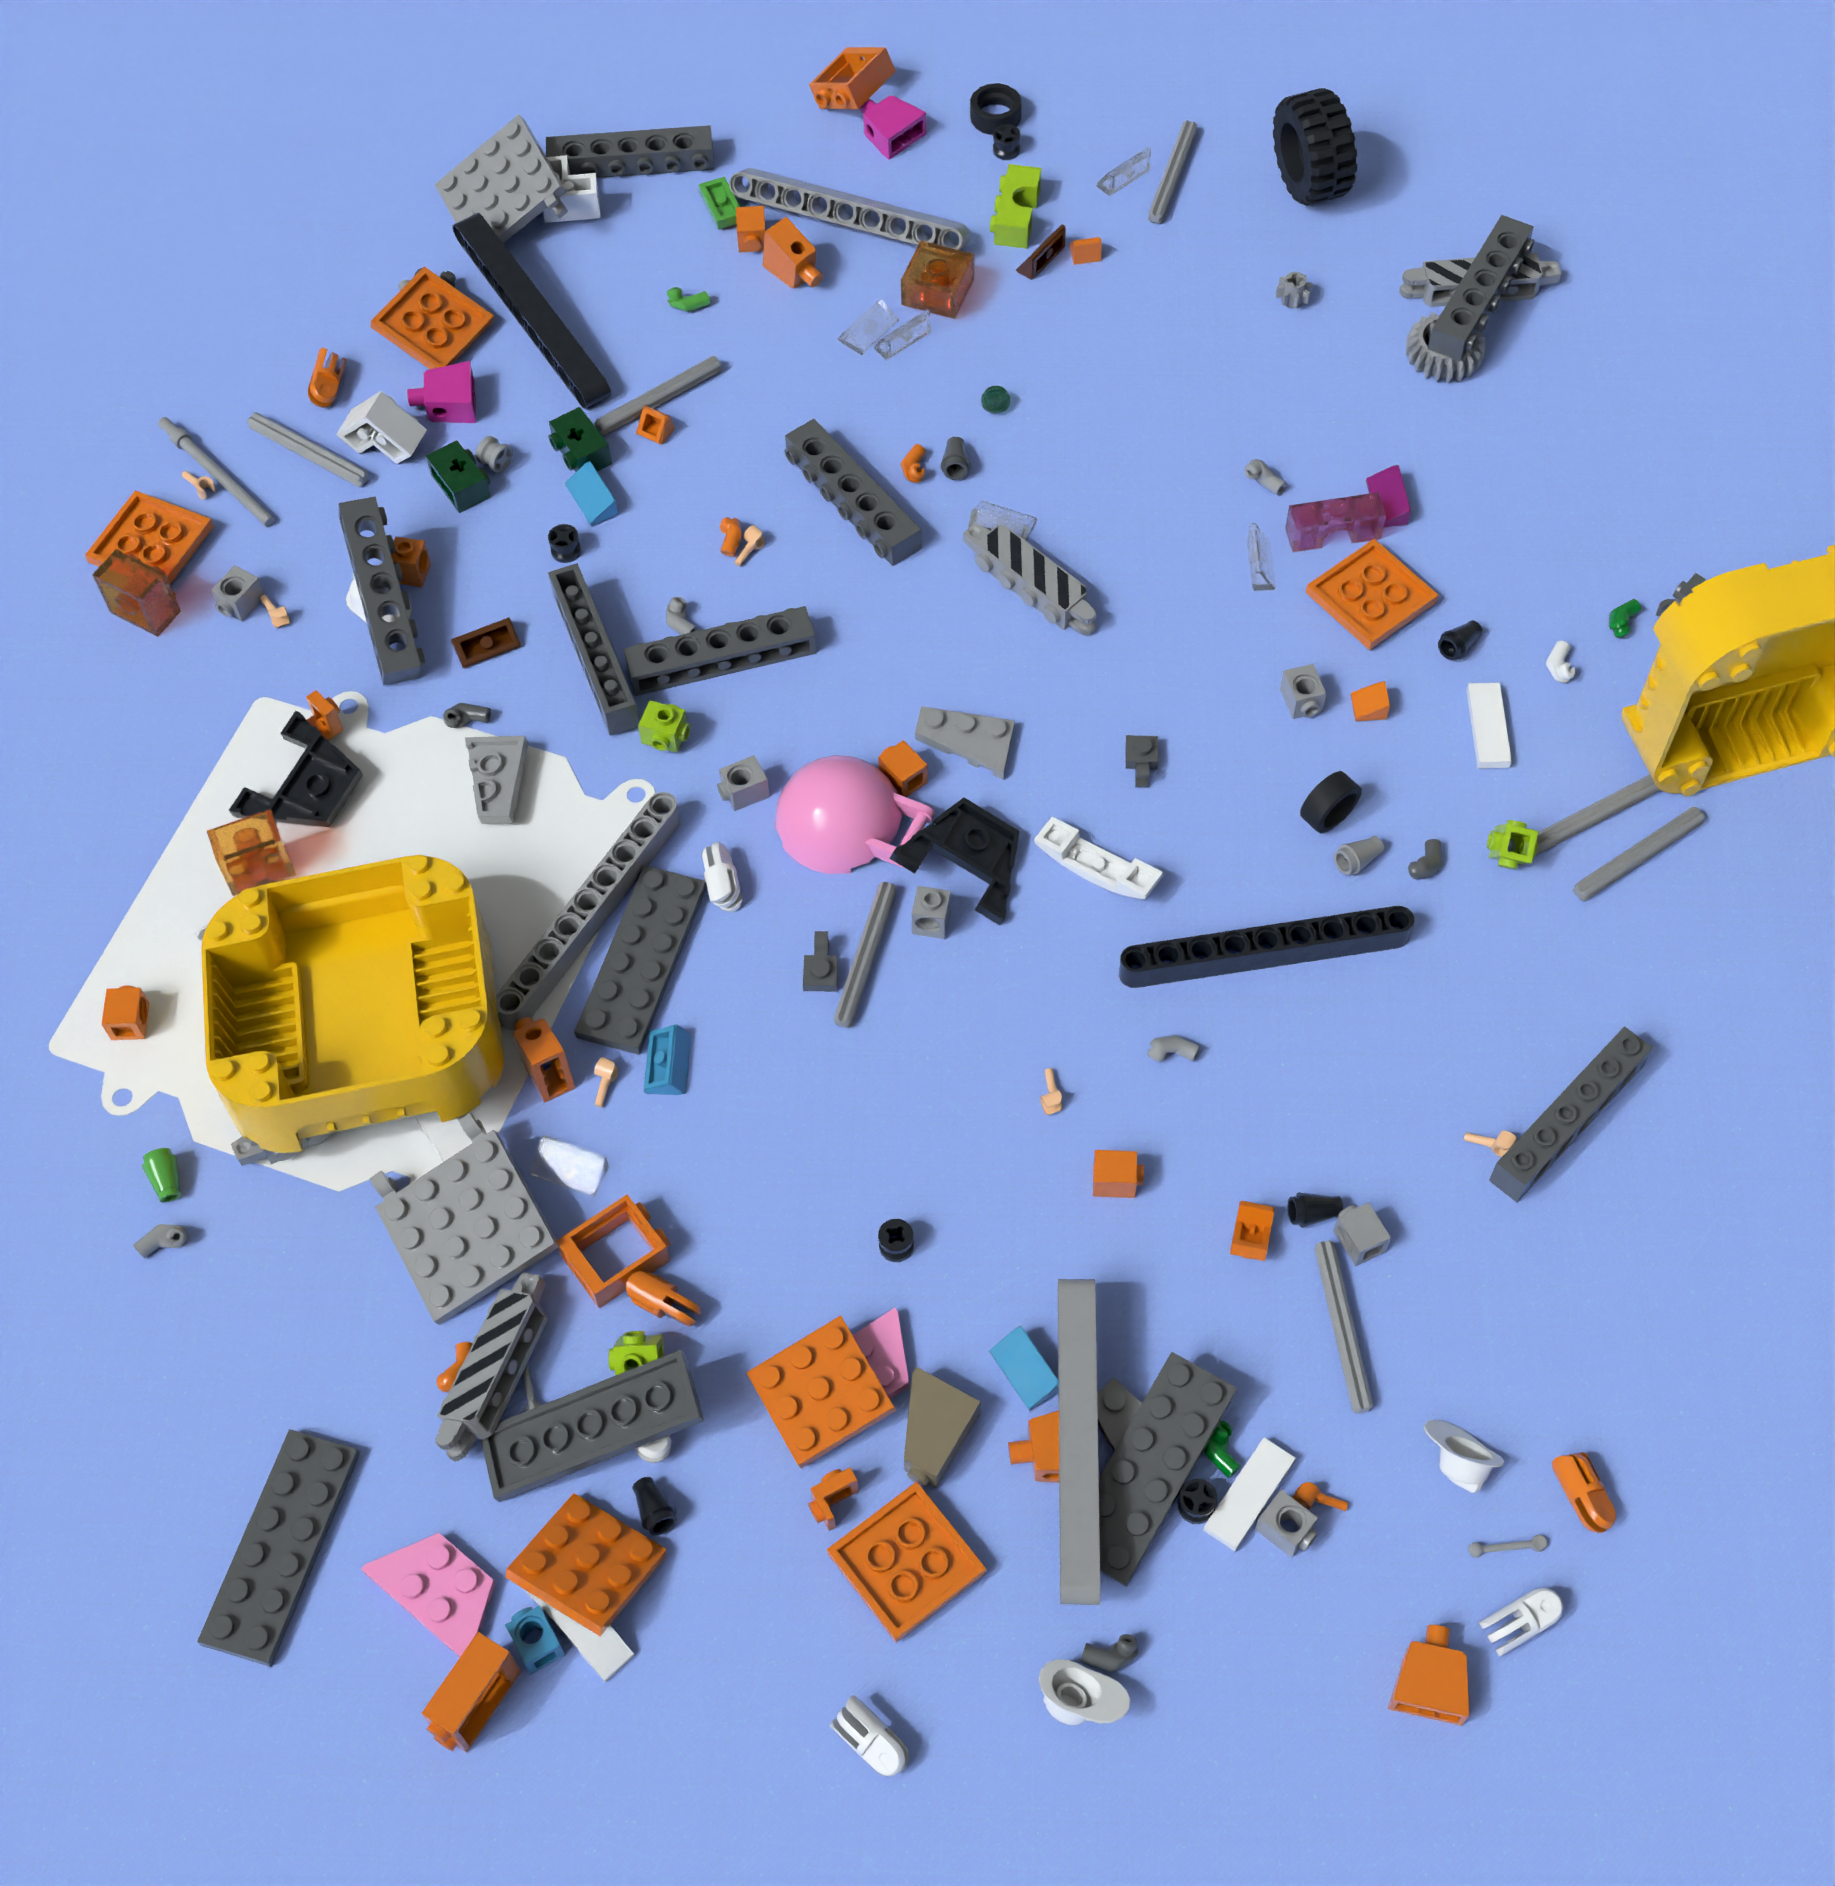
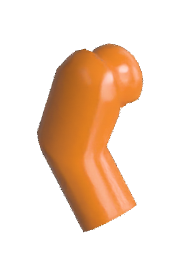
[900,444,926,483]
[720,517,742,557]
[436,1342,473,1392]

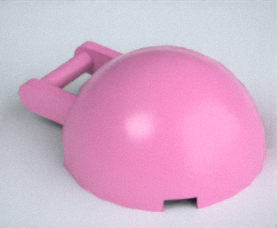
[775,755,935,874]

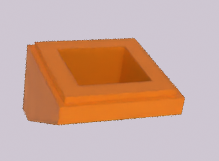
[1350,681,1390,721]

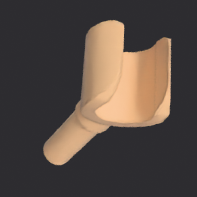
[182,471,215,499]
[734,525,765,567]
[260,595,290,627]
[594,1057,618,1107]
[1040,1068,1062,1115]
[1464,1130,1516,1157]

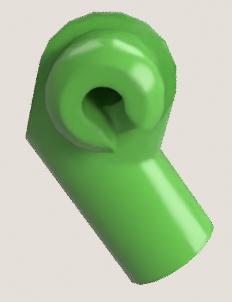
[667,287,710,312]

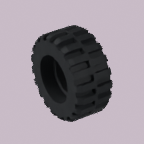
[1273,88,1357,206]

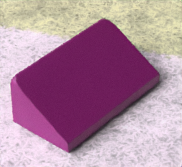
[1366,465,1411,528]

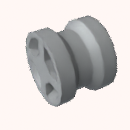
[475,436,513,473]

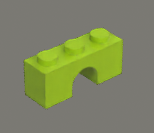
[990,164,1042,249]

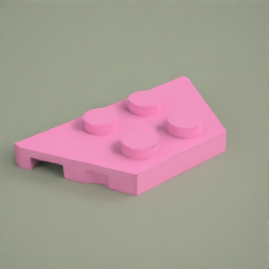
[853,1307,909,1399]
[361,1533,496,1657]

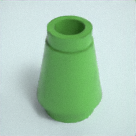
[142,1148,181,1203]

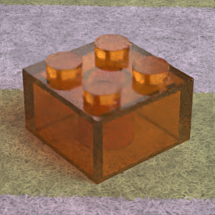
[901,241,974,319]
[92,549,181,637]
[207,809,296,896]

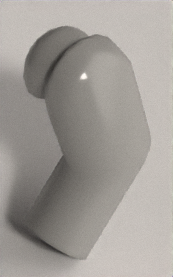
[1245,459,1287,496]
[666,597,698,635]
[1148,1035,1200,1062]
[133,1224,188,1259]

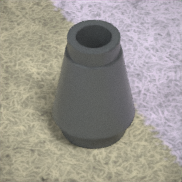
[941,436,970,480]

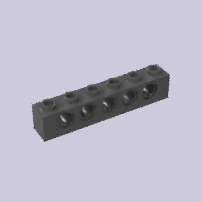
[546,125,714,178]
[1428,215,1535,361]
[784,419,922,566]
[338,496,425,685]
[548,563,639,736]
[623,606,816,696]
[1489,1026,1653,1203]

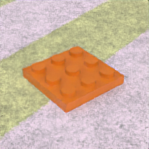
[370,266,494,369]
[85,490,214,592]
[1305,539,1439,650]
[746,1315,897,1469]
[827,1481,987,1643]
[505,1493,667,1636]

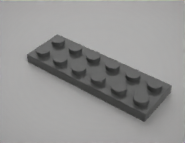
[574,865,707,1055]
[481,1350,704,1502]
[1099,1352,1237,1587]
[197,1429,360,1667]

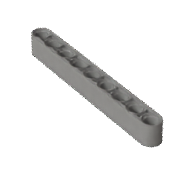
[729,168,970,253]
[496,792,680,1030]
[1058,1279,1100,1605]

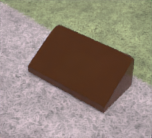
[1016,224,1066,280]
[451,617,521,668]

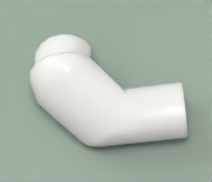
[1546,641,1576,683]

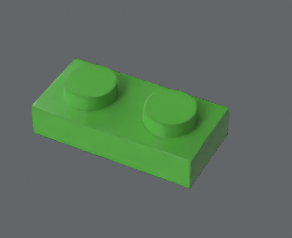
[699,176,740,230]

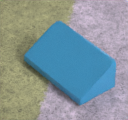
[565,461,618,526]
[643,1024,691,1095]
[989,1326,1058,1411]

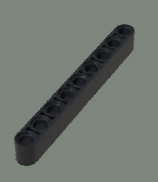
[452,213,611,409]
[1119,906,1415,988]

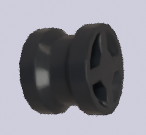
[993,124,1020,160]
[548,524,581,563]
[878,1219,914,1262]
[1178,1479,1217,1524]

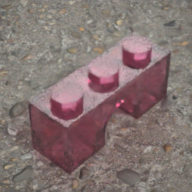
[1285,492,1386,552]

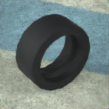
[970,83,1022,135]
[1300,771,1362,834]

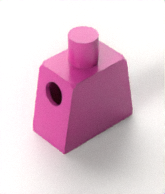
[860,96,926,160]
[407,361,476,423]

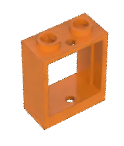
[809,47,896,109]
[557,1194,670,1308]
[421,1632,521,1752]

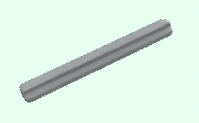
[1148,120,1197,224]
[595,356,722,436]
[247,412,369,487]
[1536,774,1660,855]
[1573,807,1705,901]
[834,882,896,1028]
[1315,1241,1373,1413]

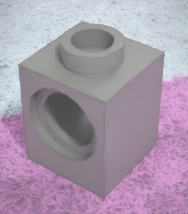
[211,565,265,622]
[1280,664,1326,719]
[717,755,770,811]
[911,886,951,939]
[1334,1202,1391,1267]
[1255,1490,1318,1558]

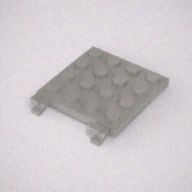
[435,115,568,243]
[370,1113,560,1325]

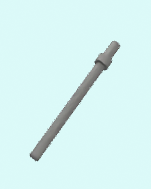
[158,417,275,527]

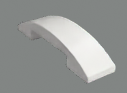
[1034,817,1163,899]
[522,1588,635,1683]

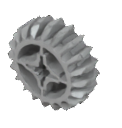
[1406,312,1486,383]

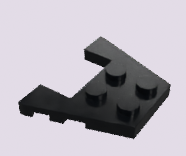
[229,710,363,827]
[889,797,1019,925]

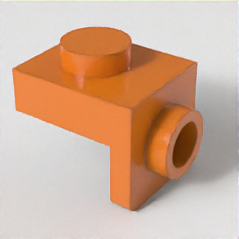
[306,690,343,741]
[1230,1201,1275,1261]
[808,1467,859,1531]

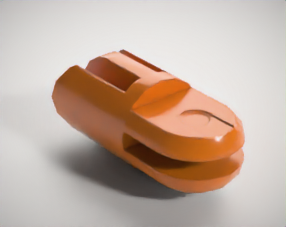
[307,348,347,408]
[626,1271,701,1327]
[1552,1452,1616,1533]

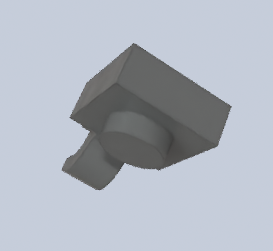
[1656,573,1706,617]
[1125,735,1158,787]
[803,931,838,992]

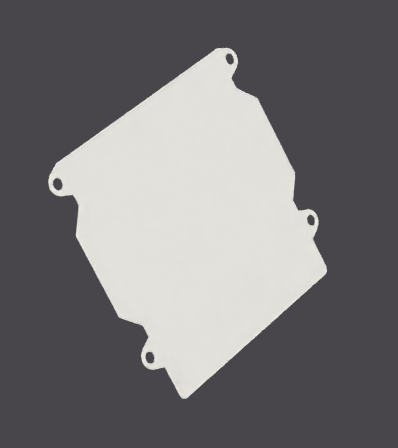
[49,691,656,1192]

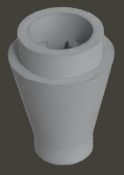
[1334,836,1384,875]

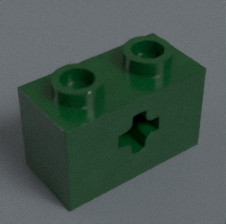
[548,407,612,472]
[426,440,491,513]

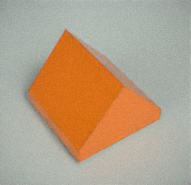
[1069,237,1102,265]
[636,405,675,445]

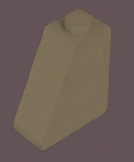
[904,1367,981,1488]

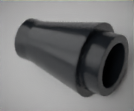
[1438,620,1483,660]
[1287,1192,1343,1228]
[632,1477,677,1535]

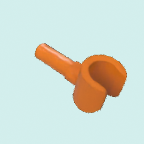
[1292,1482,1348,1511]

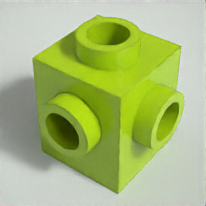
[638,700,691,753]
[1487,820,1539,869]
[608,1331,664,1376]

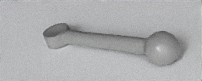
[522,1363,540,1411]
[1468,1535,1547,1558]

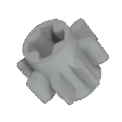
[1276,272,1313,308]

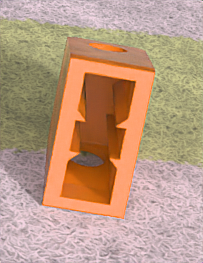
[762,217,823,288]
[513,1017,575,1103]
[1008,1411,1059,1483]
[1388,1625,1469,1726]

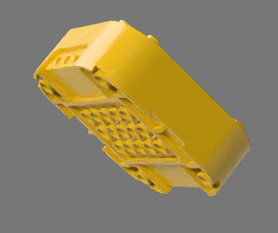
[1621,545,1835,796]
[201,854,504,1153]

